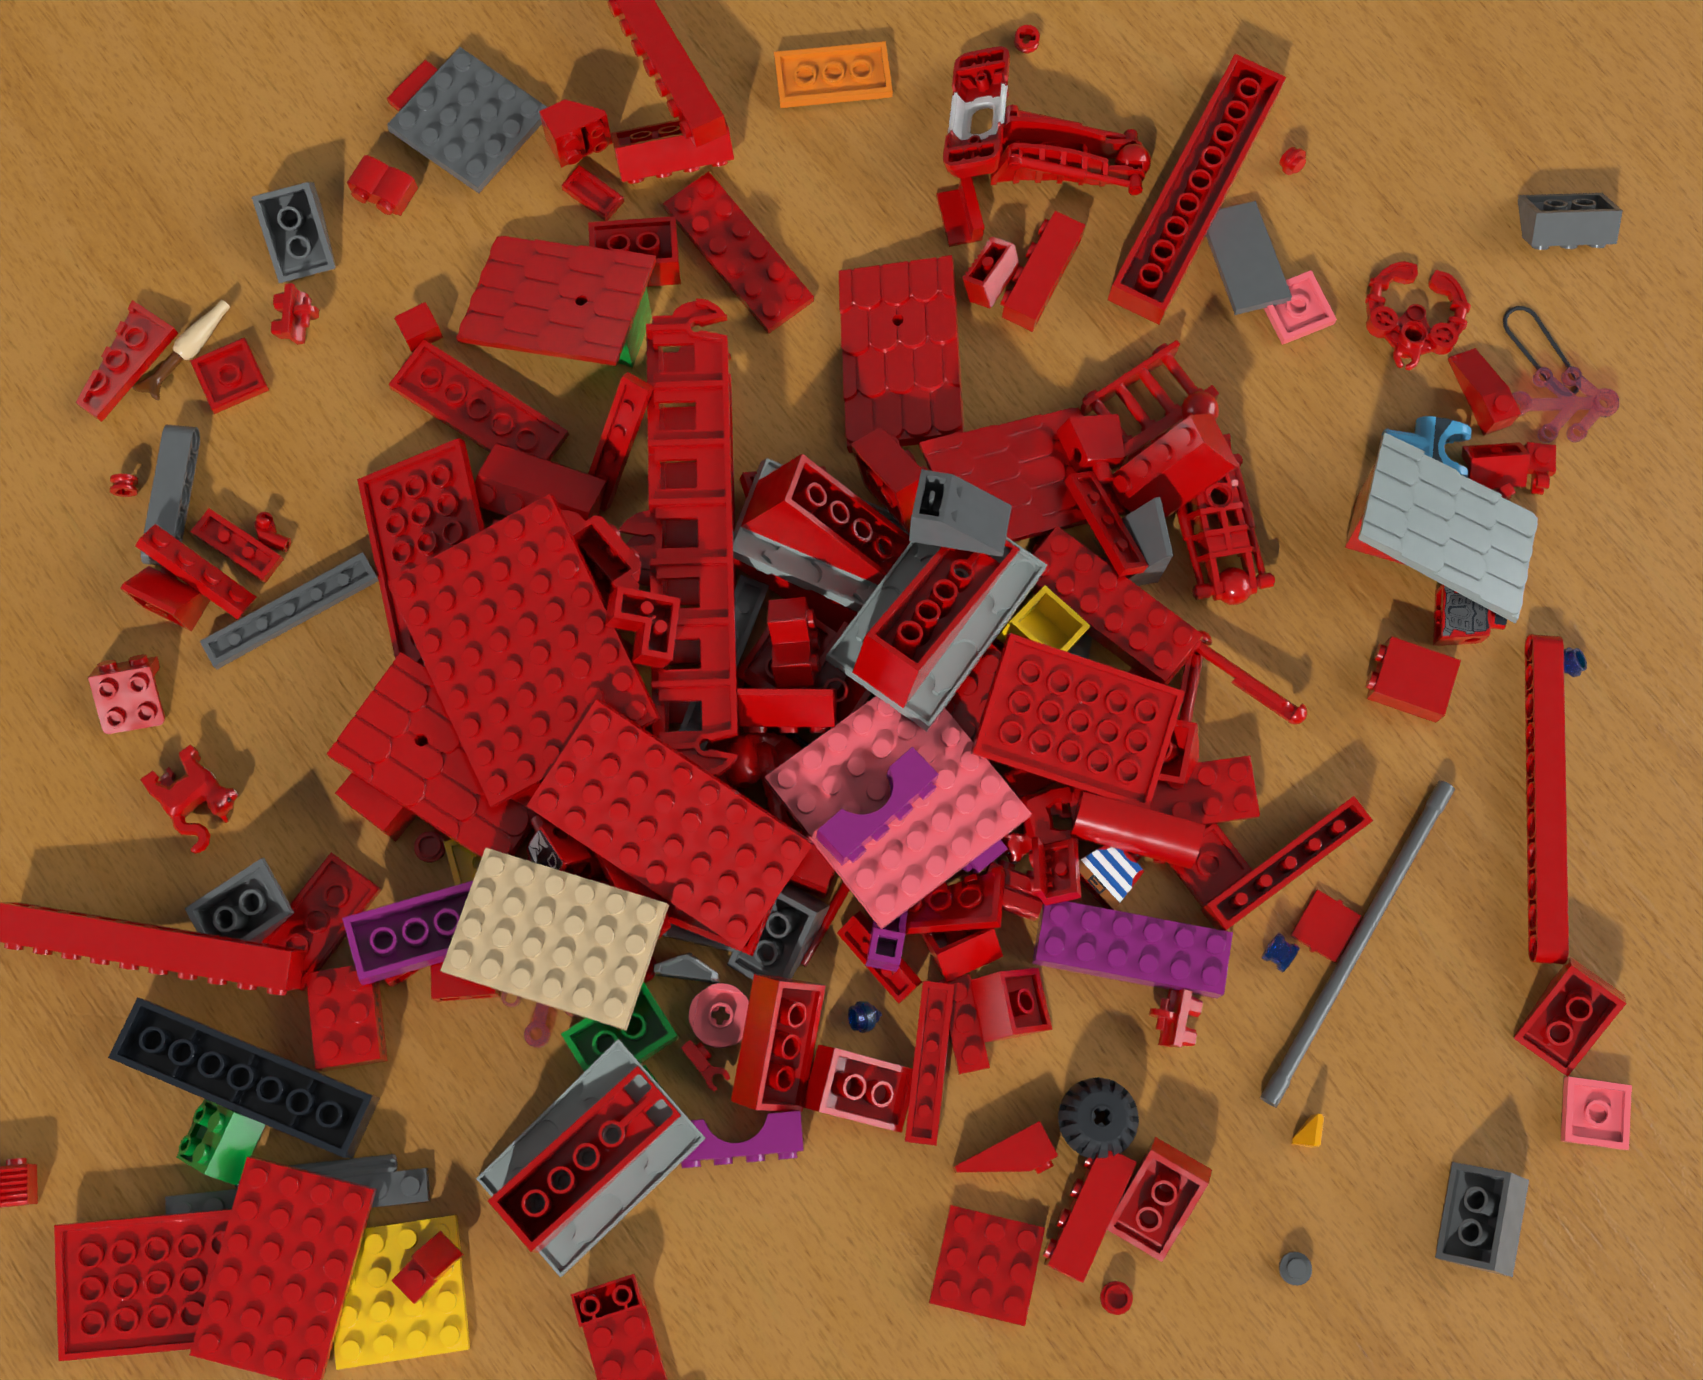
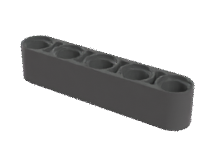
[141,424,200,566]

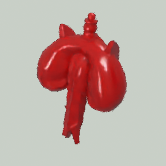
[723,730,804,827]

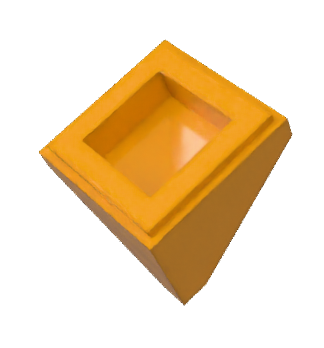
[1291,1114,1324,1148]

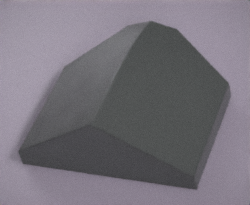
[654,952,720,984]

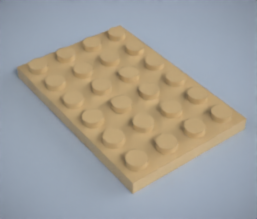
[440,848,669,1030]

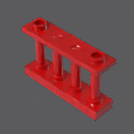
[1080,340,1219,467]

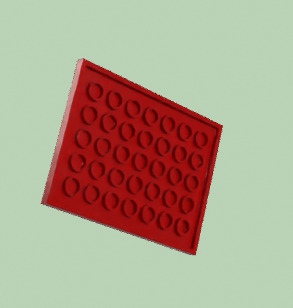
[387,494,661,807]

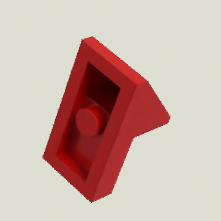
[391,1231,464,1304]

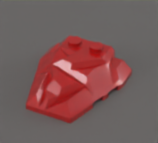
[560,509,641,606]

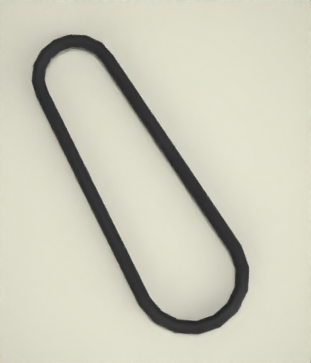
[1503,306,1581,397]

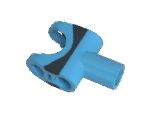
[1380,416,1472,478]

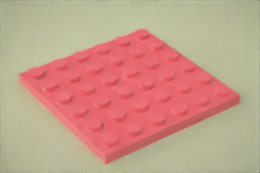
[764,696,1031,930]

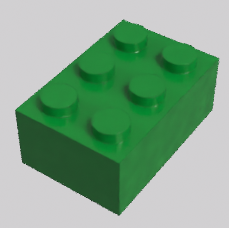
[561,981,679,1072]

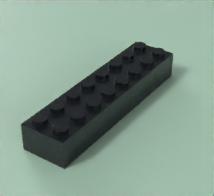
[108,997,380,1159]

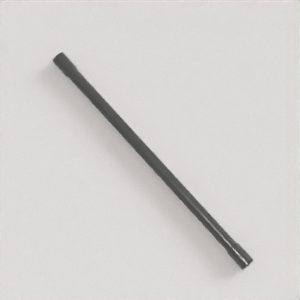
[1260,780,1455,1108]

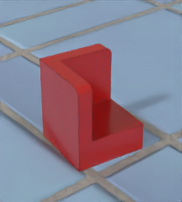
[394,302,443,352]

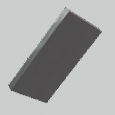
[1206,201,1292,315]

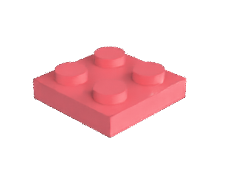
[1264,270,1337,345]
[1561,1076,1632,1150]

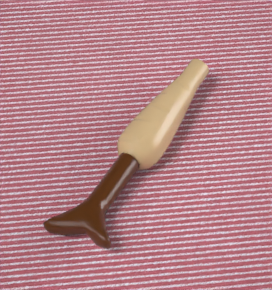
[133,299,230,401]

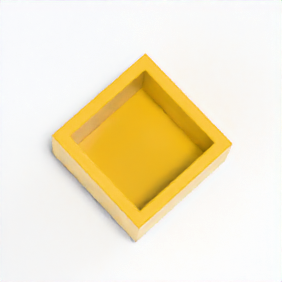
[997,585,1091,652]

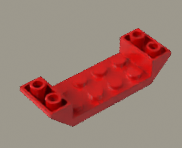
[570,1273,668,1380]

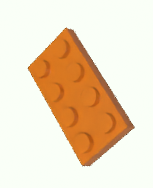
[774,41,893,108]

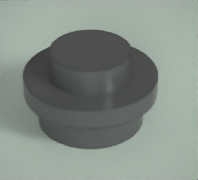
[1279,1252,1312,1286]

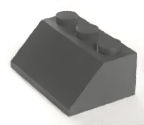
[1518,193,1623,250]
[1435,1162,1529,1277]

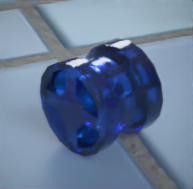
[1261,933,1300,973]

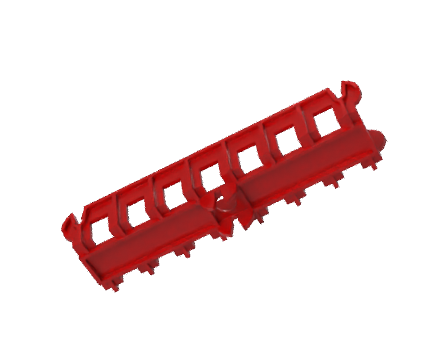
[618,298,741,789]

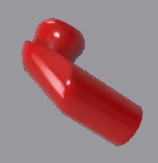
[254,512,291,552]

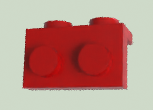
[1029,837,1081,906]

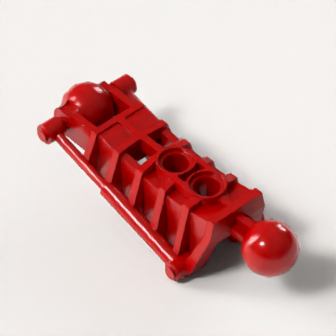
[946,104,1151,195]
[1176,391,1275,605]

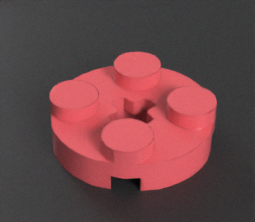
[689,983,749,1048]

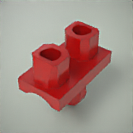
[271,283,319,345]
[1149,989,1203,1047]

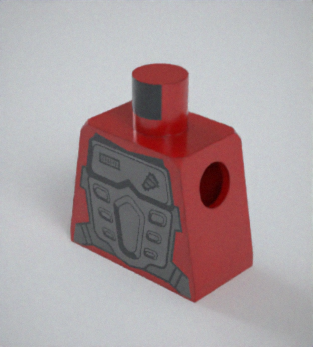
[1433,585,1507,646]

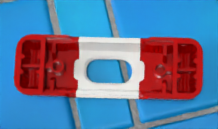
[943,46,1010,178]

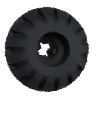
[1058,1077,1139,1159]

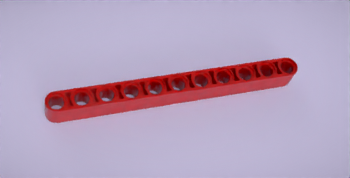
[1524,634,1569,965]

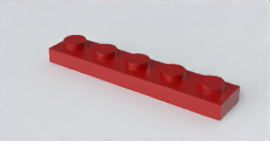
[588,372,654,511]
[905,981,954,1146]

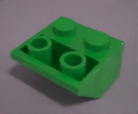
[176,1099,265,1186]

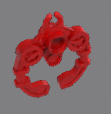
[1365,261,1471,371]

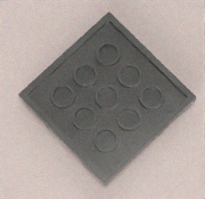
[387,47,547,194]

